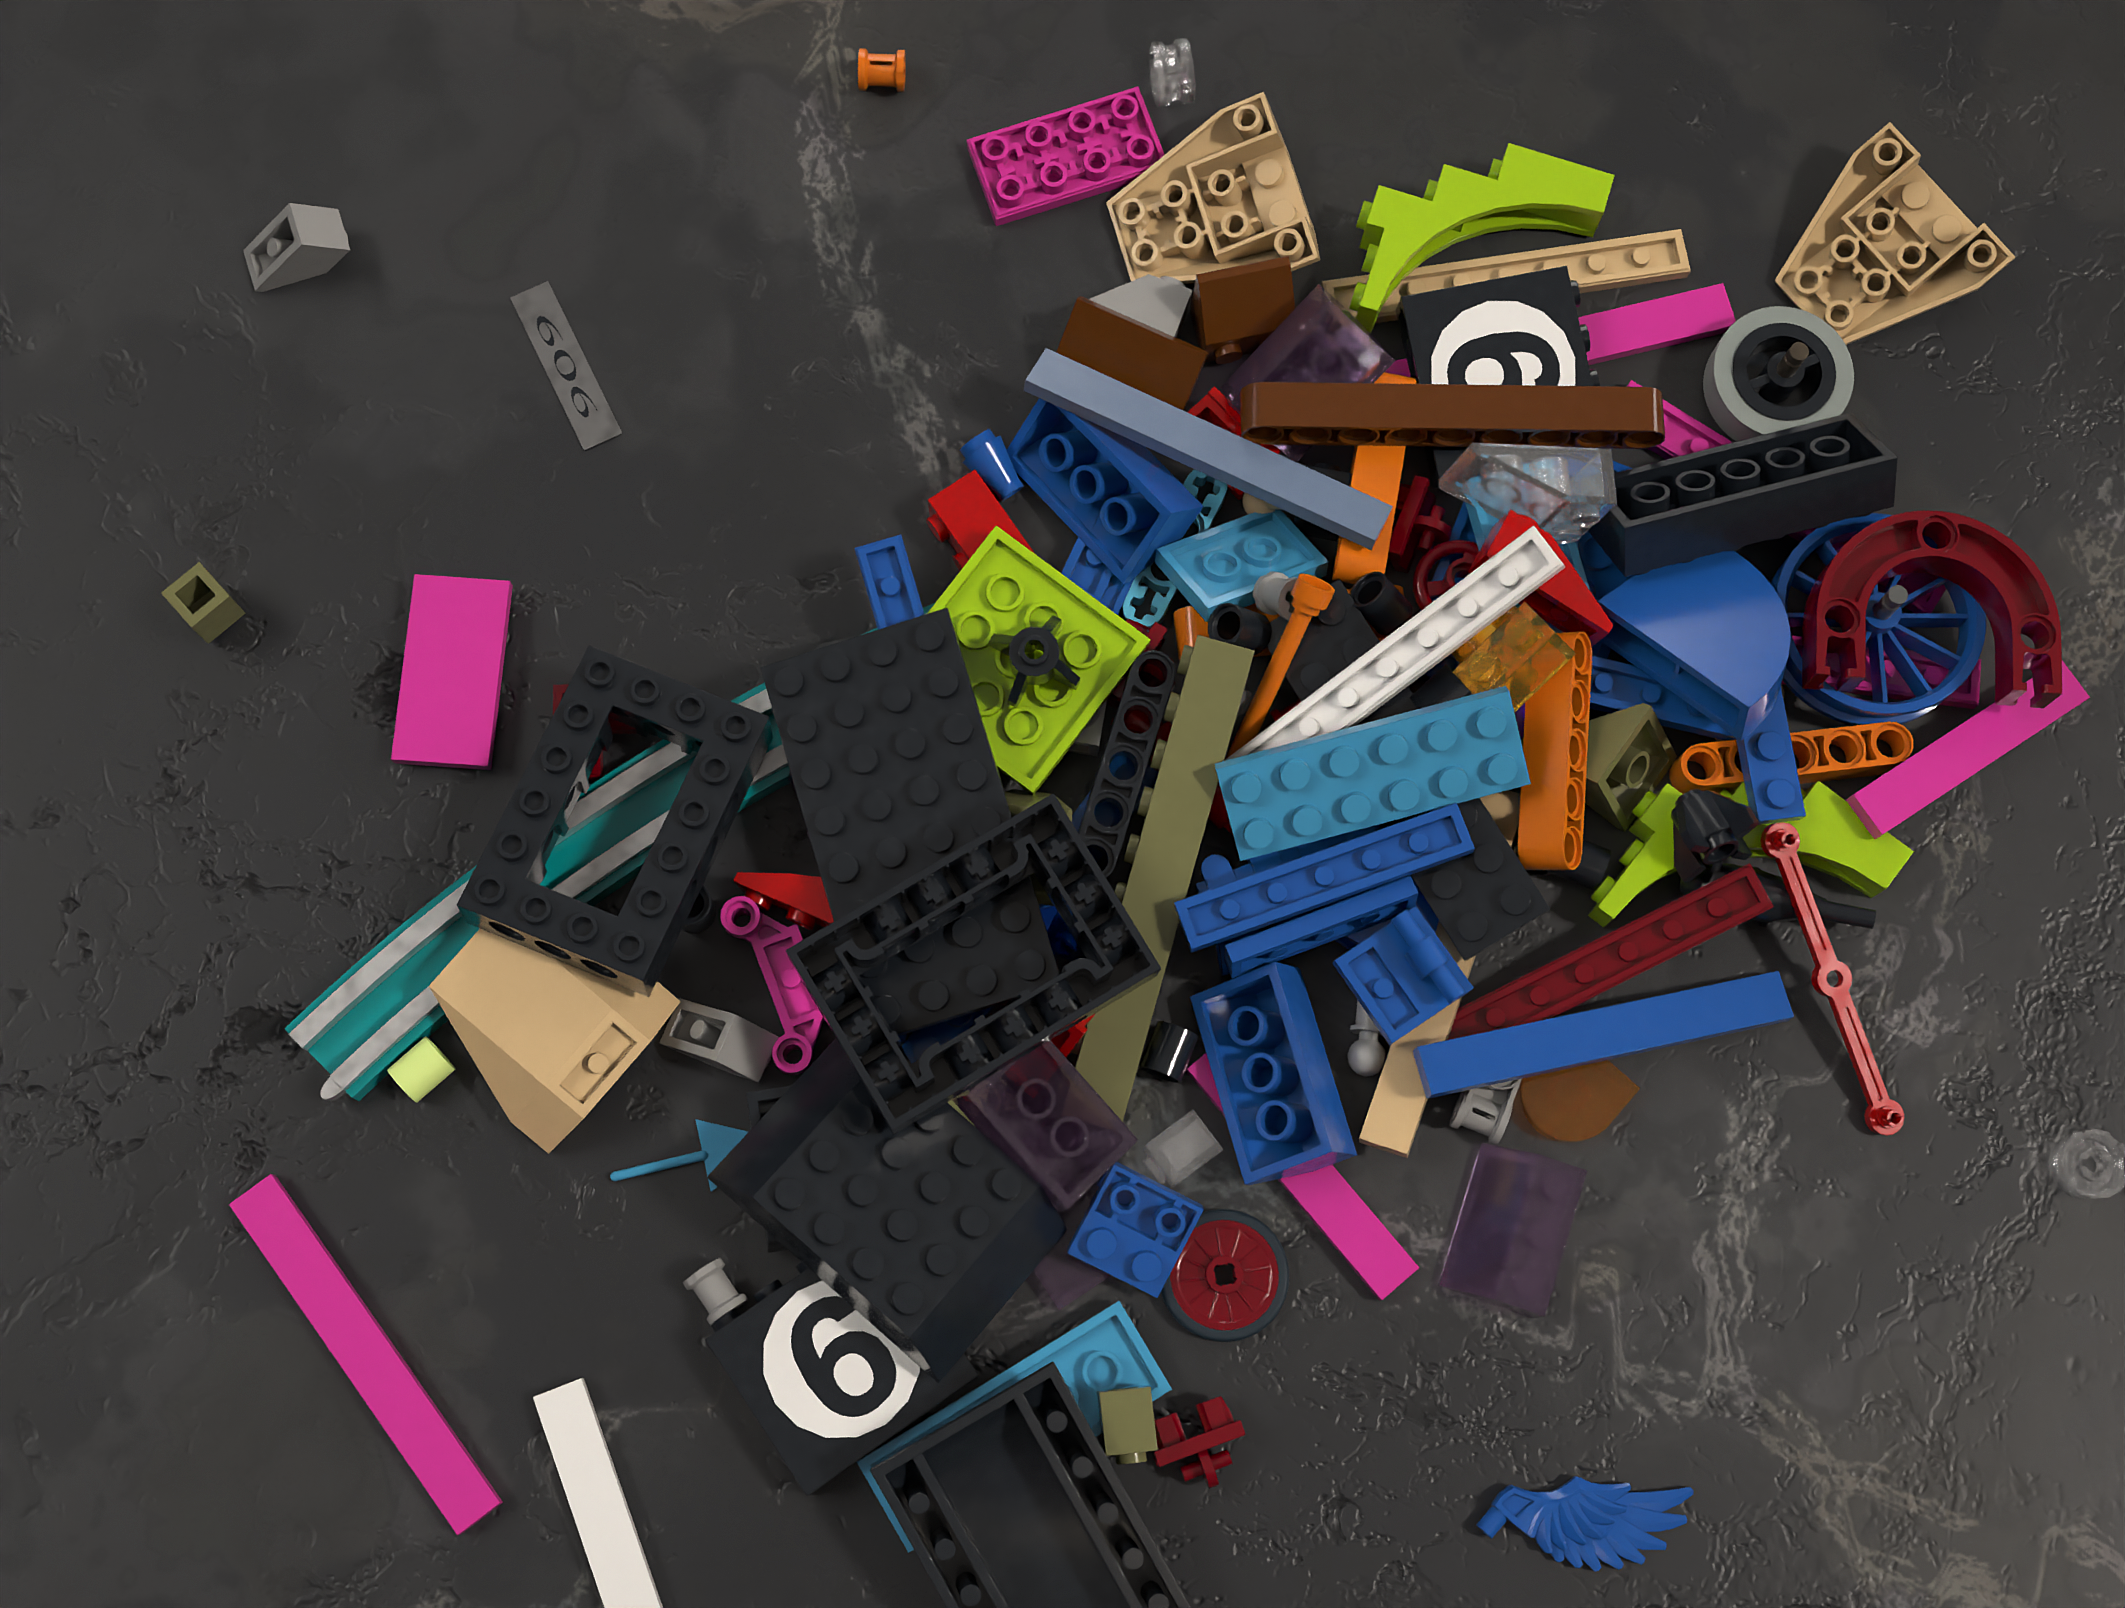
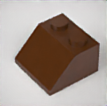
[1190,256,1297,364]

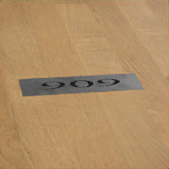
[510,281,622,451]

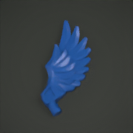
[1476,1476,1693,1571]

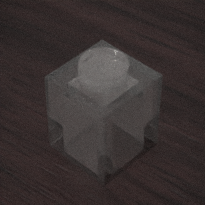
[1142,1110,1223,1190]

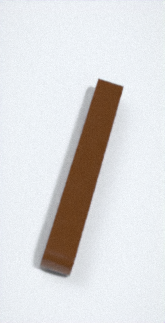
[1240,382,1665,449]

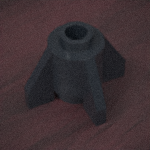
[989,615,1080,708]
[1671,789,1760,882]

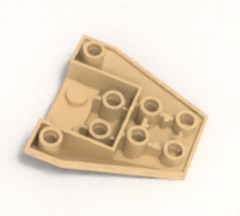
[1106,92,1320,284]
[1775,122,2015,345]
[429,929,681,1154]

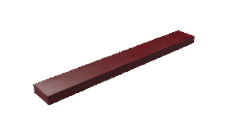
[1448,863,1774,1040]

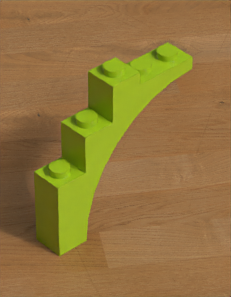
[1349,143,1615,335]
[1588,780,1914,927]

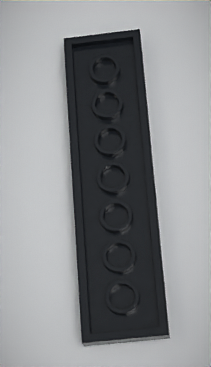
[1267,579,1550,962]

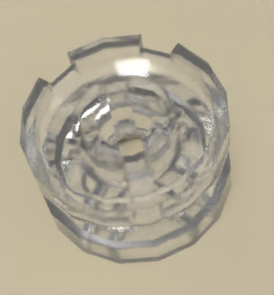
[1149,38,1195,108]
[2049,1129,2125,1200]

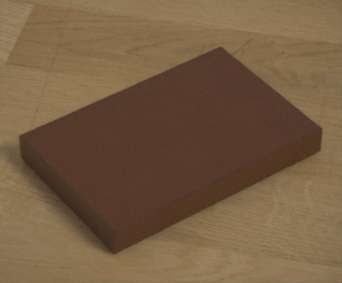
[1056,296,1209,411]

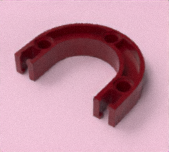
[1802,510,2062,708]

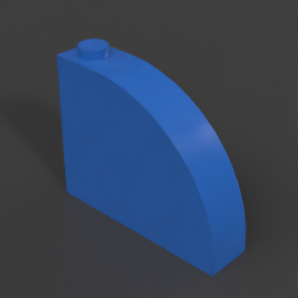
[1598,551,1791,741]

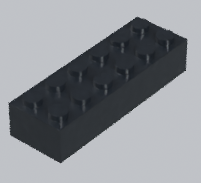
[1585,413,1898,577]

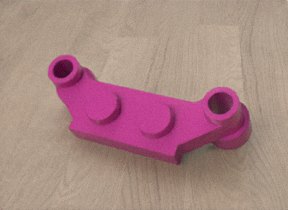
[720,896,825,1075]

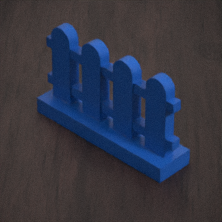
[1196,824,1418,979]

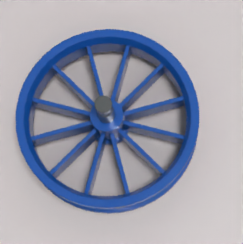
[1770,513,1986,725]

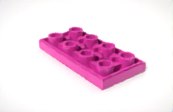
[967,86,1165,226]
[391,574,513,770]

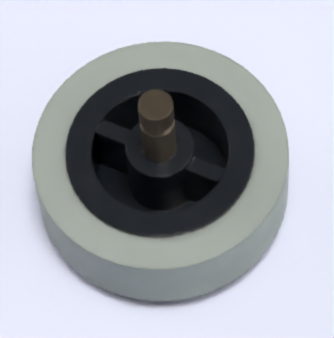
[1703,306,1854,442]

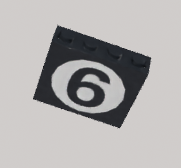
[1396,266,1604,488]
[705,1262,979,1496]

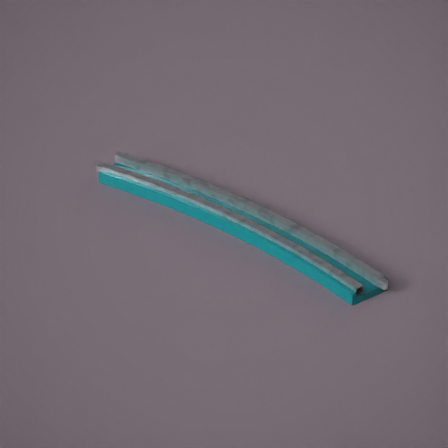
[285,603,935,1101]

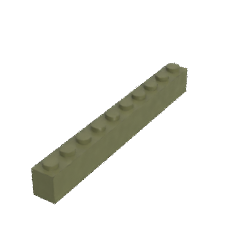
[1056,635,1255,1130]

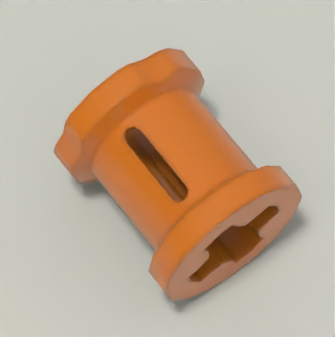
[858,48,906,92]

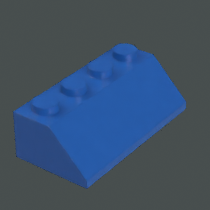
[1007,398,1204,584]
[1190,962,1357,1185]

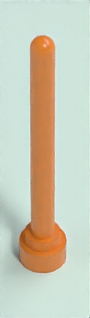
[1225,574,1335,760]

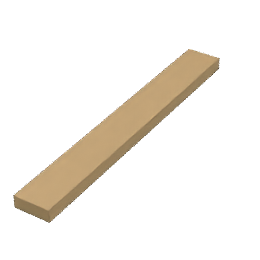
[1320,229,1691,330]
[1359,790,1520,1158]

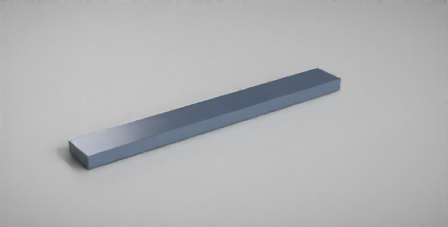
[1023,348,1393,550]

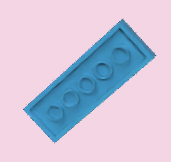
[1214,686,1531,861]
[857,1301,1172,1553]

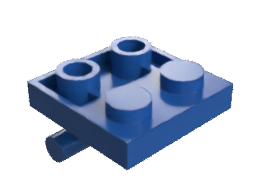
[1332,906,1474,1046]
[1067,1160,1204,1298]

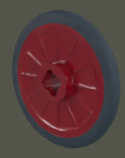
[1161,1209,1289,1342]

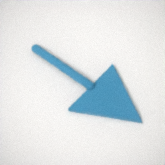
[610,1119,748,1192]

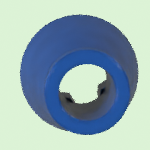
[959,429,1024,502]

